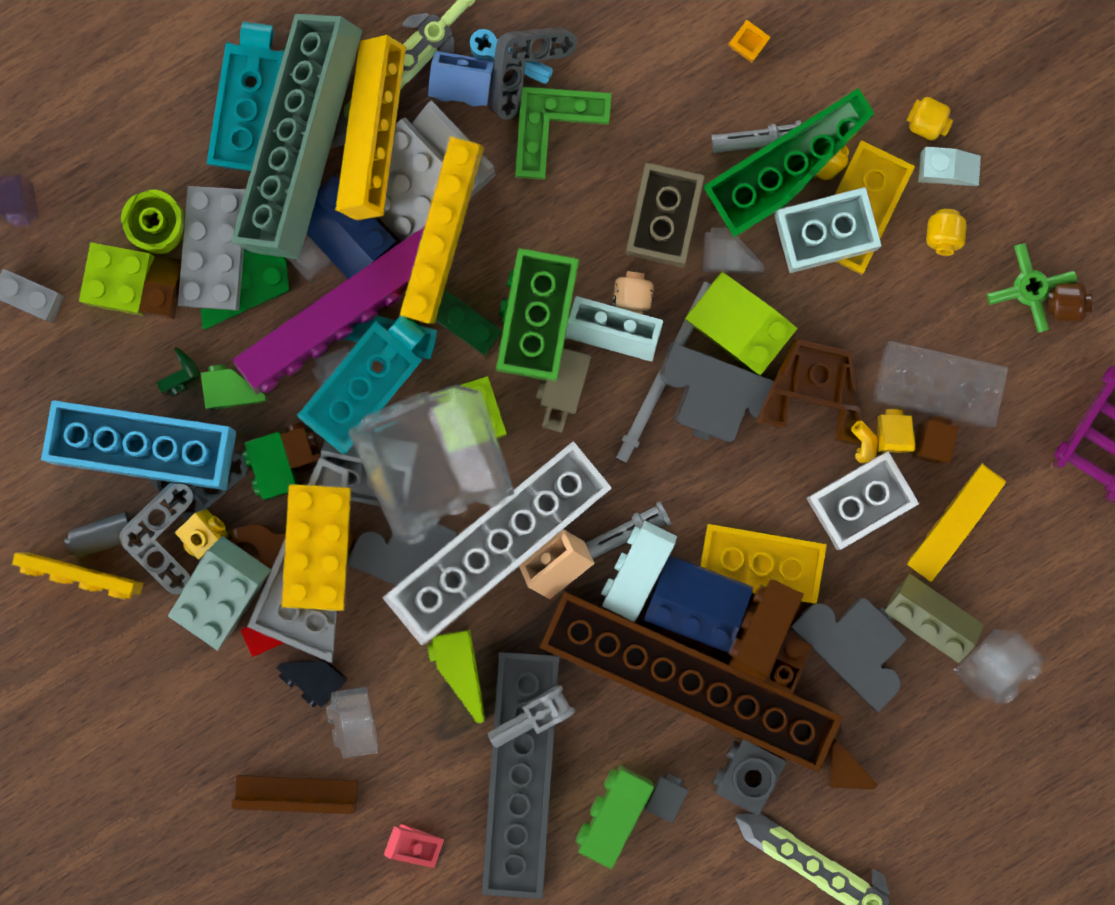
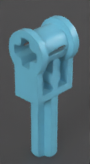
[470,29,553,84]

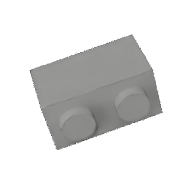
[0,269,65,323]

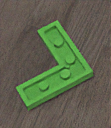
[515,87,611,180]

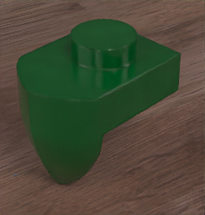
[156,347,201,397]

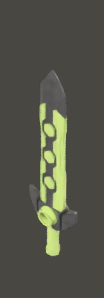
[330,0,475,148]
[736,814,890,905]

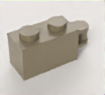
[536,348,591,433]

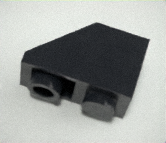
[277,659,348,708]

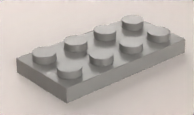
[178,186,245,311]

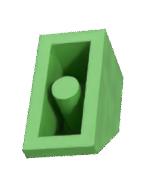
[201,365,269,410]

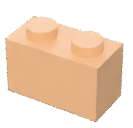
[519,529,595,599]

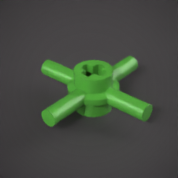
[986,243,1077,333]

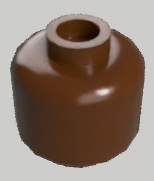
[1048,283,1092,322]

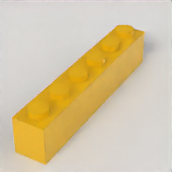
[336,35,406,220]
[400,136,484,323]

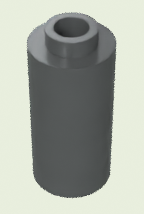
[64,511,136,559]

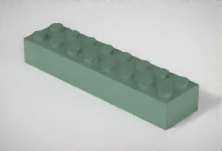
[231,14,363,259]

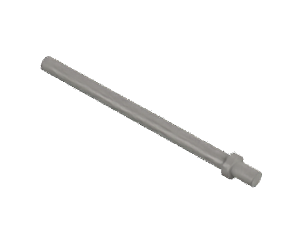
[616,281,711,463]

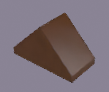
[828,738,879,790]

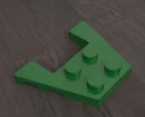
[200,249,290,330]

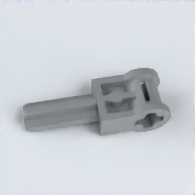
[488,685,576,747]

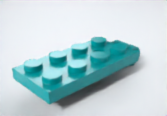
[206,21,284,172]
[297,315,426,455]

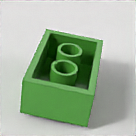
[576,765,654,869]

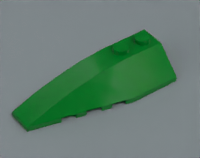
[703,88,875,238]

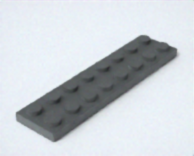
[482,651,559,899]

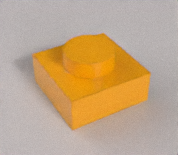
[728,20,771,63]

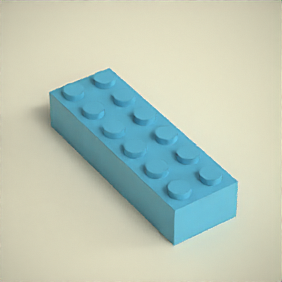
[41,400,236,490]

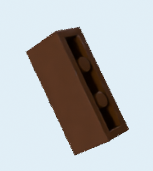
[729,578,804,681]

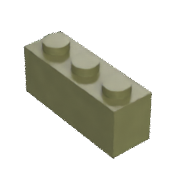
[884,573,984,663]

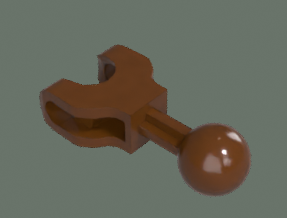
[228,524,354,584]

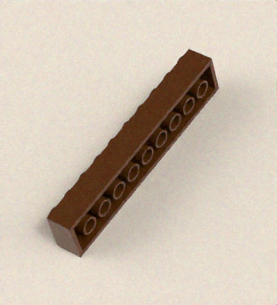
[539,591,843,773]

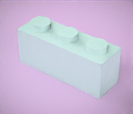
[566,296,663,362]
[601,520,677,622]

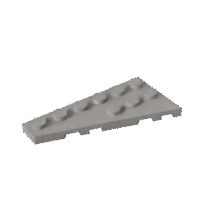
[247,458,349,663]

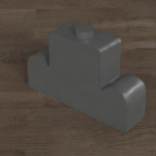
[660,343,774,442]
[347,511,459,586]
[790,597,906,712]

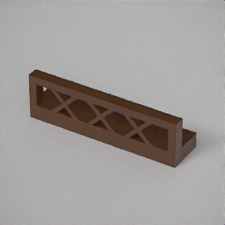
[232,775,358,814]

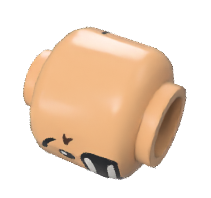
[613,271,654,314]

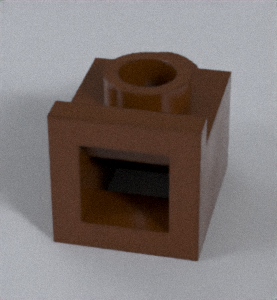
[280,422,321,470]

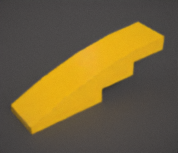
[907,464,1006,582]

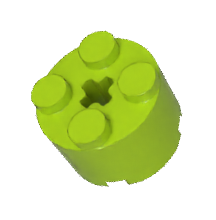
[121,189,185,254]

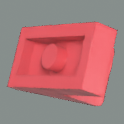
[384,824,444,868]

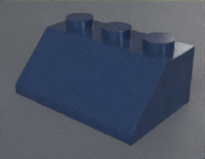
[307,175,397,279]
[644,555,753,653]

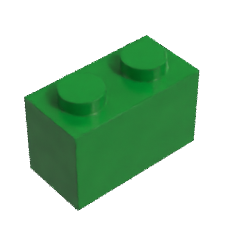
[242,432,299,501]

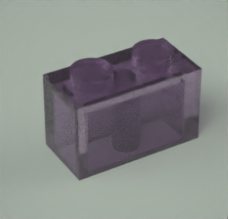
[0,174,39,227]

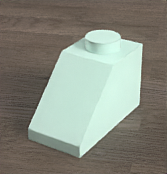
[918,147,981,186]

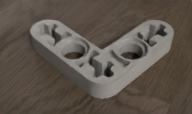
[119,482,193,595]

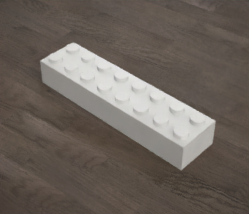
[383,441,612,645]

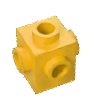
[175,509,229,560]

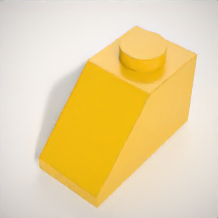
[877,409,915,453]

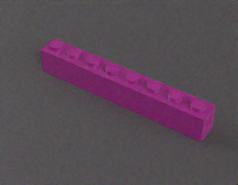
[233,226,425,395]

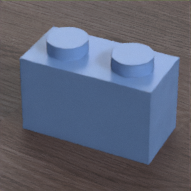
[428,51,494,106]

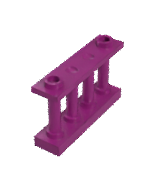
[1053,365,1115,504]

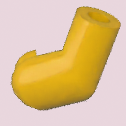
[851,421,878,464]

